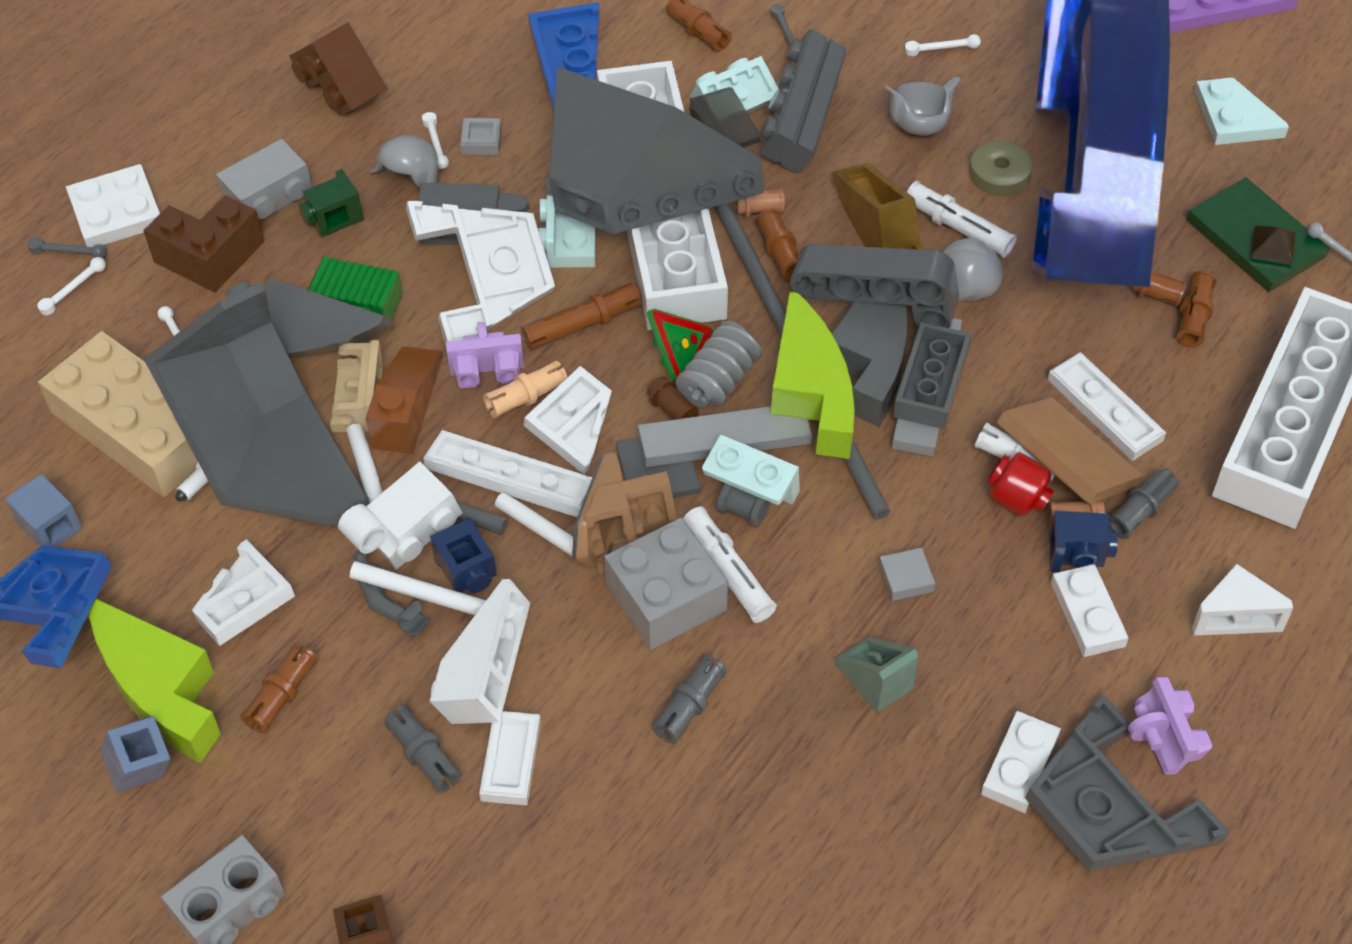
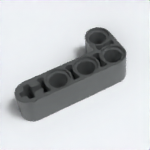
[790,244,959,329]

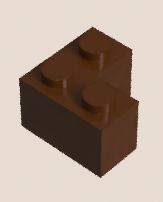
[289,22,388,116]
[143,195,264,293]

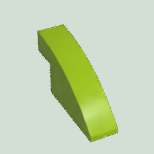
[770,292,855,459]
[88,599,221,763]

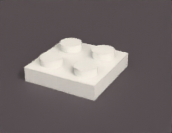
[66,164,160,247]

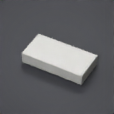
[479,711,541,806]

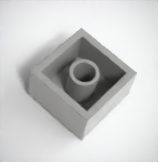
[604,518,728,650]

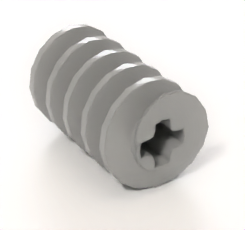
[675,321,762,408]

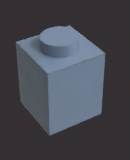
[5,474,82,547]
[100,716,171,793]

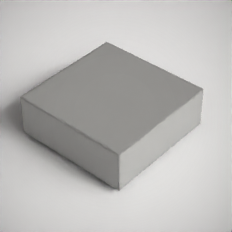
[460,118,502,155]
[879,547,936,601]

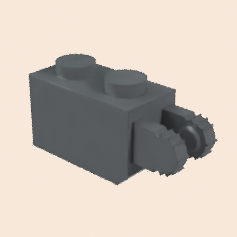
[418,183,530,245]

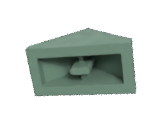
[834,636,919,713]

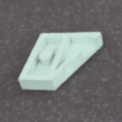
[1194,78,1289,145]

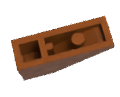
[366,346,443,454]

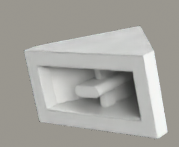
[1192,564,1293,636]

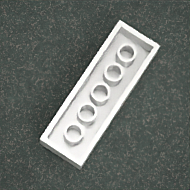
[1212,287,1352,529]

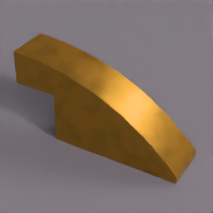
[832,162,929,250]

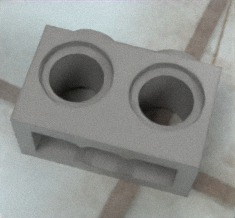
[161,835,285,944]

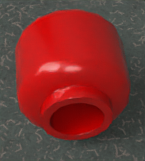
[986,452,1054,517]

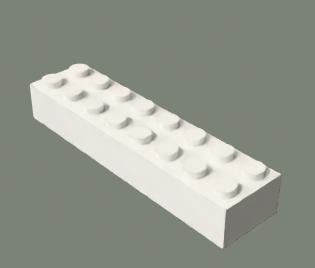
[597,61,728,330]

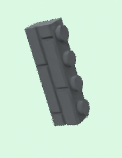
[759,29,847,173]

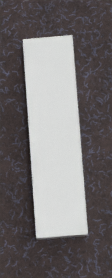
[423,430,592,517]

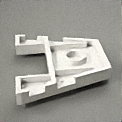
[406,201,555,345]

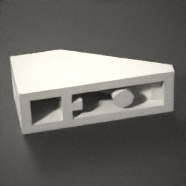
[429,579,530,724]

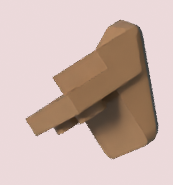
[572,451,677,574]

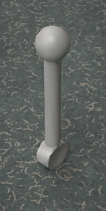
[1307,223,1352,263]

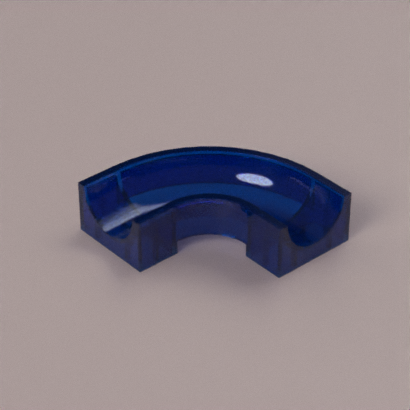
[1032,0,1170,287]

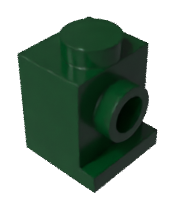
[298,169,364,238]

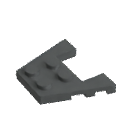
[1025,695,1230,872]

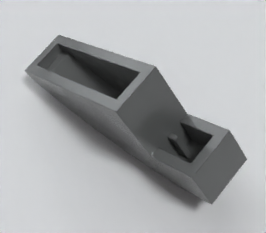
[265,277,394,357]
[832,302,907,427]

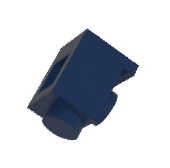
[1049,511,1117,572]
[430,518,497,593]

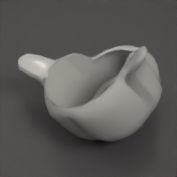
[884,77,961,136]
[370,134,438,188]
[942,238,1003,302]

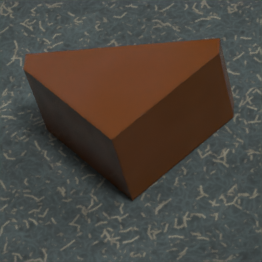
[333,895,394,944]

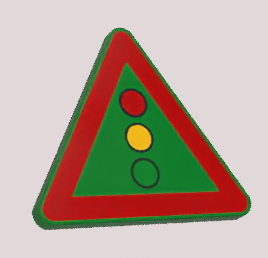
[647,309,713,388]

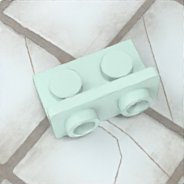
[690,56,779,128]
[539,194,596,268]
[702,434,800,505]

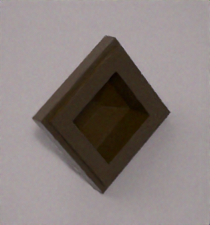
[1251,225,1295,265]

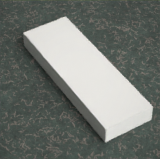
[1047,352,1166,461]

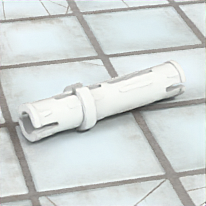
[907,181,1017,258]
[683,507,777,623]

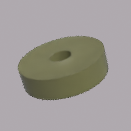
[969,141,1033,196]

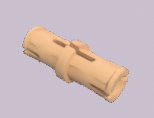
[483,360,568,418]

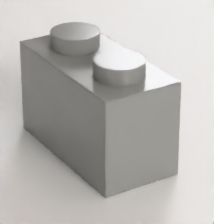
[216,138,312,221]

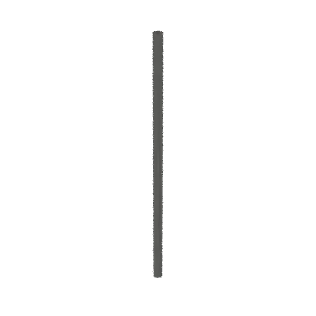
[715,202,890,520]

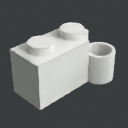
[338,461,462,570]

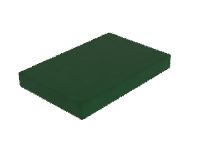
[1186,177,1330,292]

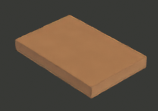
[997,397,1144,504]

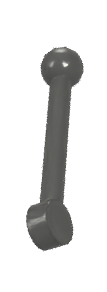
[770,4,794,47]
[27,237,107,258]

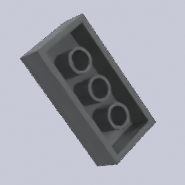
[893,322,972,429]

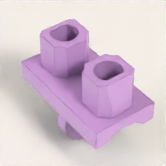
[446,322,524,389]
[1128,677,1212,775]

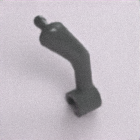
[353,551,431,637]

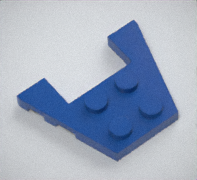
[0,546,112,668]

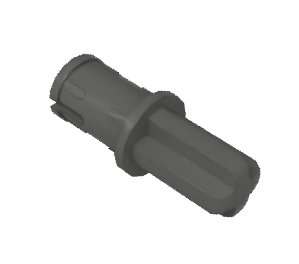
[1109,469,1179,539]

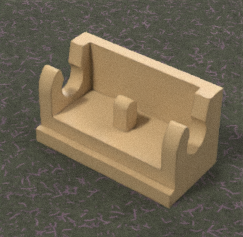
[330,340,384,432]

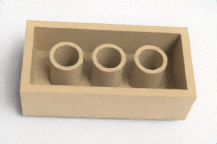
[38,331,198,497]

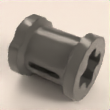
[716,483,771,528]

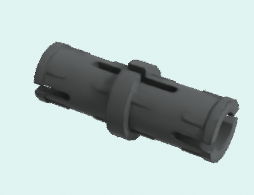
[651,655,727,744]
[384,705,461,793]

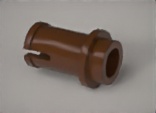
[647,376,699,420]

